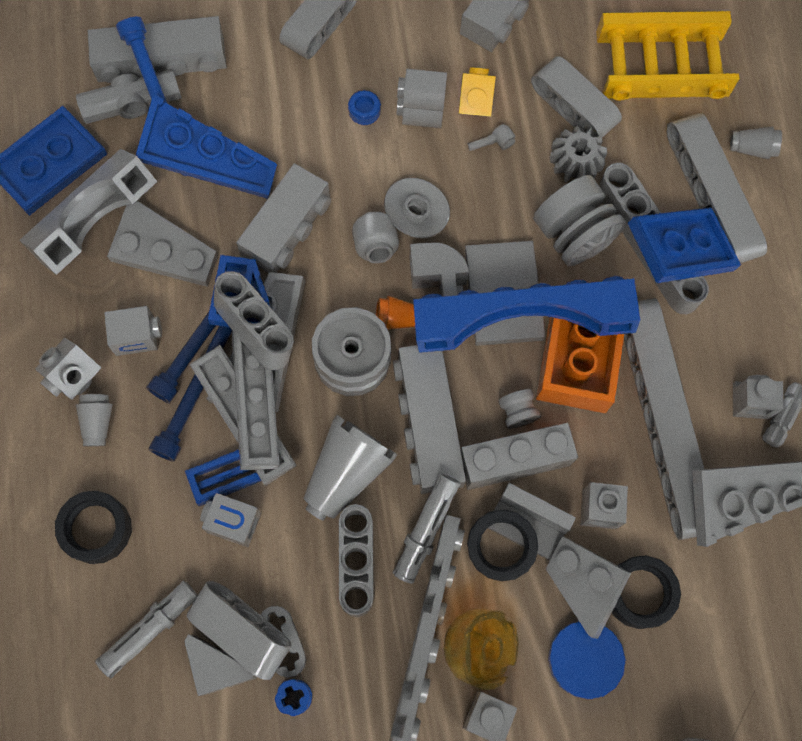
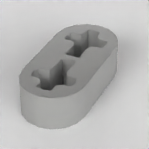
[261,606,307,678]

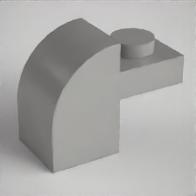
[409,243,469,297]

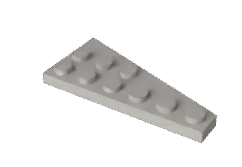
[389,515,465,741]

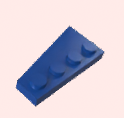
[136,93,277,199]

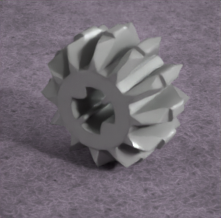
[549,125,607,182]

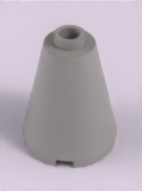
[303,415,398,521]

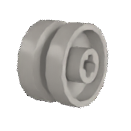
[312,307,391,396]

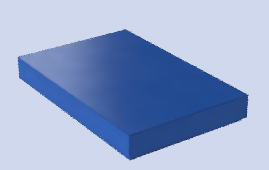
[0,106,107,216]
[628,208,741,283]

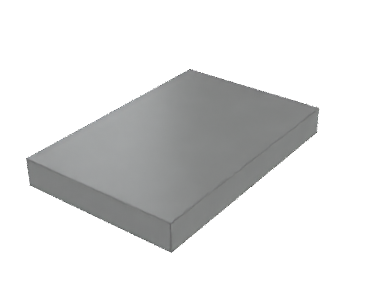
[465,241,546,346]

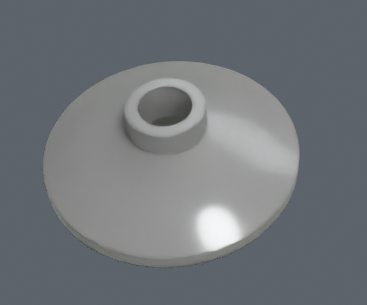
[384,178,450,238]

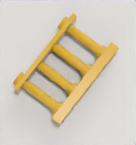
[596,11,740,101]

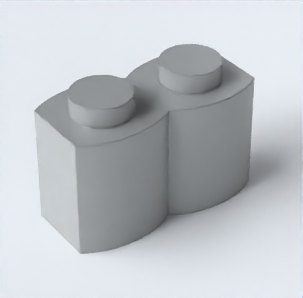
[397,69,447,128]

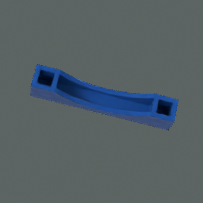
[413,276,641,353]

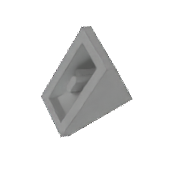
[184,634,257,696]

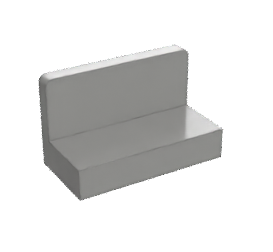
[488,483,576,560]

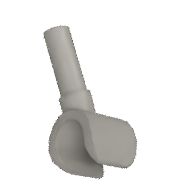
[467,124,515,151]

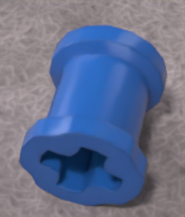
[275,679,313,716]

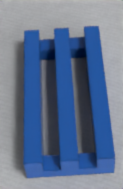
[185,450,262,506]

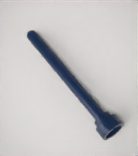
[146,310,216,404]
[148,326,233,462]

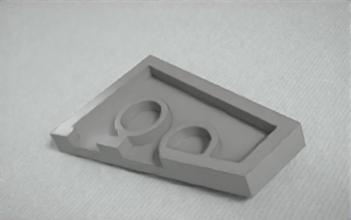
[107,201,218,287]

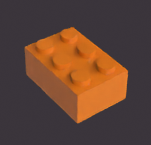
[536,317,624,413]

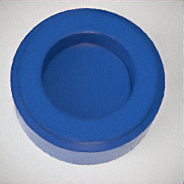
[348,90,381,125]

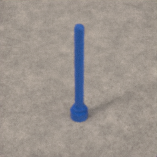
[116,16,187,176]

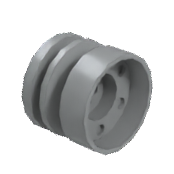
[533,175,627,267]

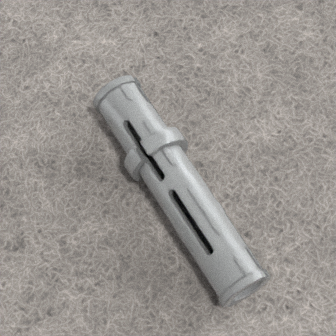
[392,472,461,584]
[95,580,198,679]

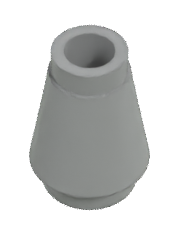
[730,126,782,160]
[75,394,113,447]

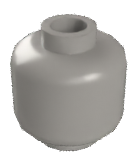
[352,211,399,264]

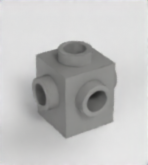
[35,338,102,400]

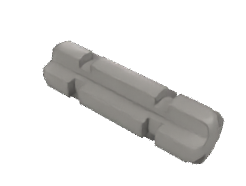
[763,382,802,448]

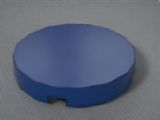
[548,622,626,699]

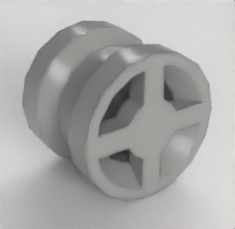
[498,389,541,429]

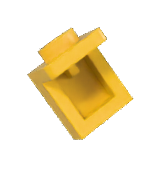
[459,67,496,117]

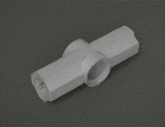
[76,69,181,124]

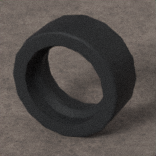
[55,490,132,564]
[467,509,539,582]
[612,555,681,629]

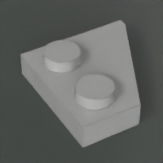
[546,536,631,639]

